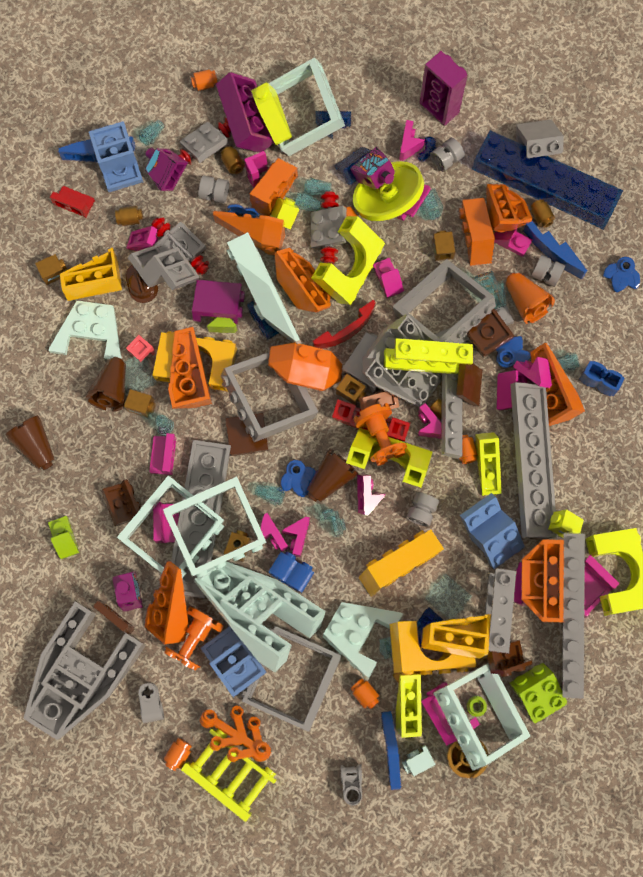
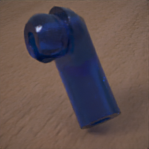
[417,136,436,162]

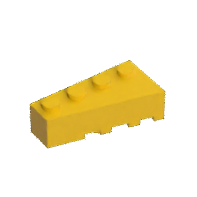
[358,530,444,597]

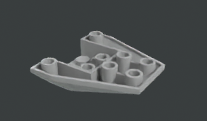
[363,314,442,407]

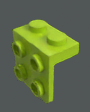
[509,663,567,723]

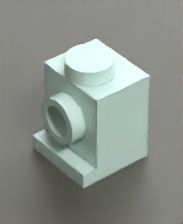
[402,745,436,776]

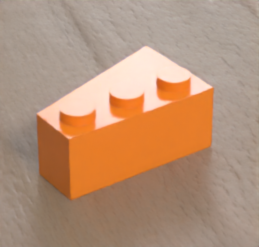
[250,158,298,216]

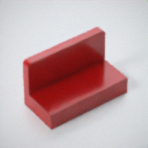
[50,186,95,218]

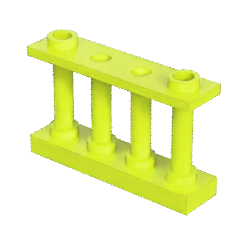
[384,338,473,374]
[181,729,277,822]

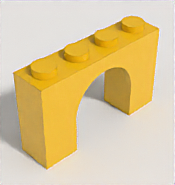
[153,331,237,392]
[390,618,476,675]

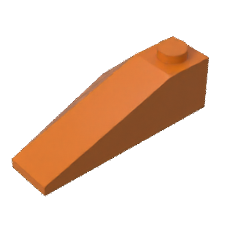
[213,211,285,255]
[168,327,212,409]
[530,343,585,426]
[144,561,188,645]

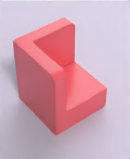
[126,335,155,362]

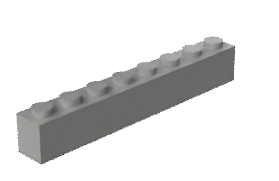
[562,532,585,699]

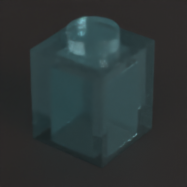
[419,188,443,220]

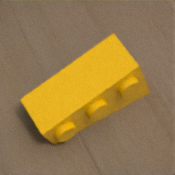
[60,247,122,301]
[421,614,491,658]

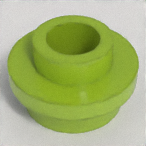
[466,696,487,717]

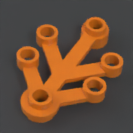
[200,706,271,762]

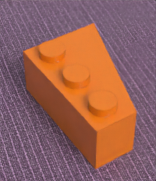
[459,198,495,266]

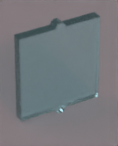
[124,357,157,395]
[425,574,472,620]

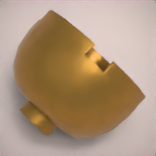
[447,740,488,778]

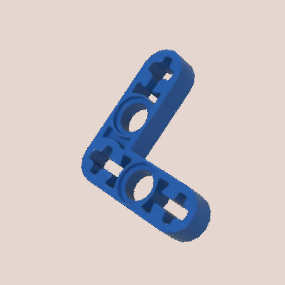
[381,711,401,790]

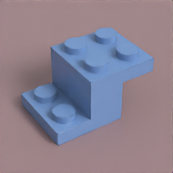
[89,121,143,192]
[460,493,525,569]
[201,626,267,697]

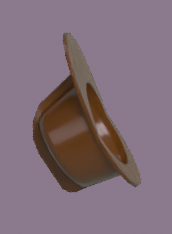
[125,265,158,303]

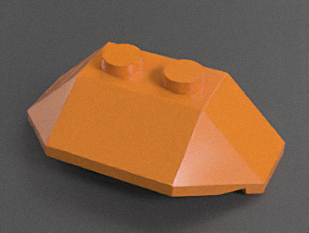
[486,184,532,232]
[275,248,331,313]
[268,342,342,391]
[522,539,564,622]

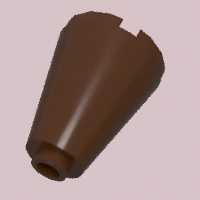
[86,357,126,412]
[5,415,55,471]
[307,448,359,502]

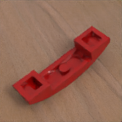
[312,300,376,349]
[332,400,410,442]

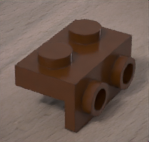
[101,479,141,526]
[487,640,532,677]

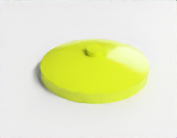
[353,161,424,221]

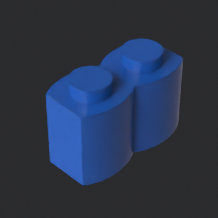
[579,361,625,396]
[268,551,314,594]

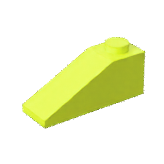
[251,82,292,145]
[475,432,502,496]
[396,674,422,738]

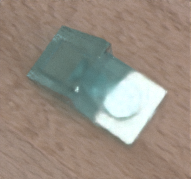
[474,271,506,309]

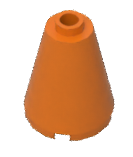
[505,273,555,324]

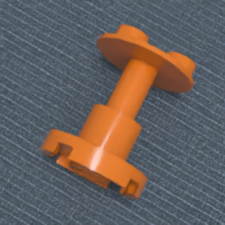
[353,403,407,466]
[164,606,224,671]

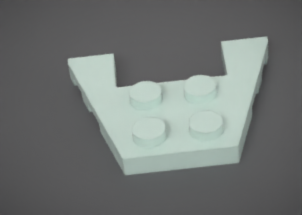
[49,301,122,361]
[323,602,403,680]

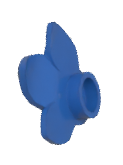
[227,204,259,218]
[603,257,640,293]
[496,336,531,368]
[281,460,316,497]

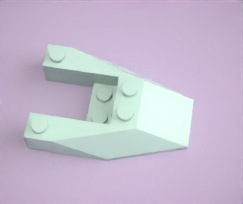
[227,233,302,344]
[194,561,326,673]

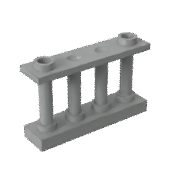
[485,568,516,653]

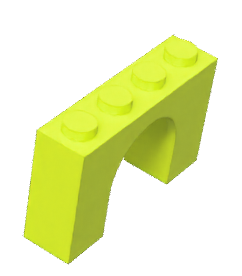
[311,216,385,305]
[346,428,433,488]
[585,528,643,616]

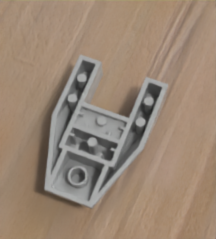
[23,602,146,740]

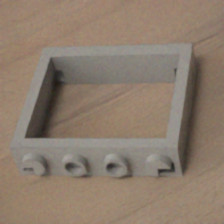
[393,259,496,343]
[221,352,318,442]
[241,626,342,732]

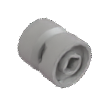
[430,137,465,172]
[199,175,229,204]
[531,255,566,287]
[406,492,439,527]

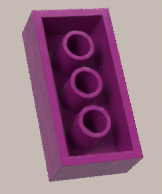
[419,51,468,126]
[216,72,274,153]

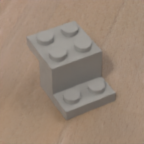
[128,245,199,290]

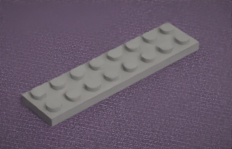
[511,382,558,538]
[171,440,231,599]

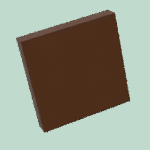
[466,309,515,358]
[456,363,483,406]
[226,413,269,456]
[93,601,135,634]

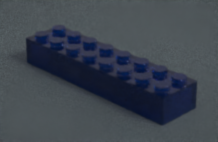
[472,130,623,230]

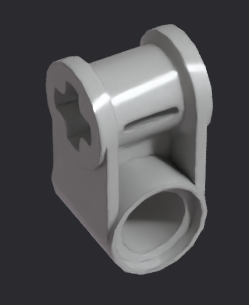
[138,683,164,724]
[341,764,362,806]

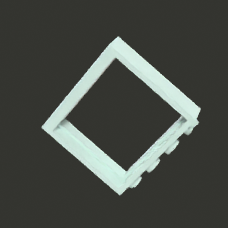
[268,57,345,156]
[117,476,224,579]
[163,477,266,578]
[433,663,530,770]

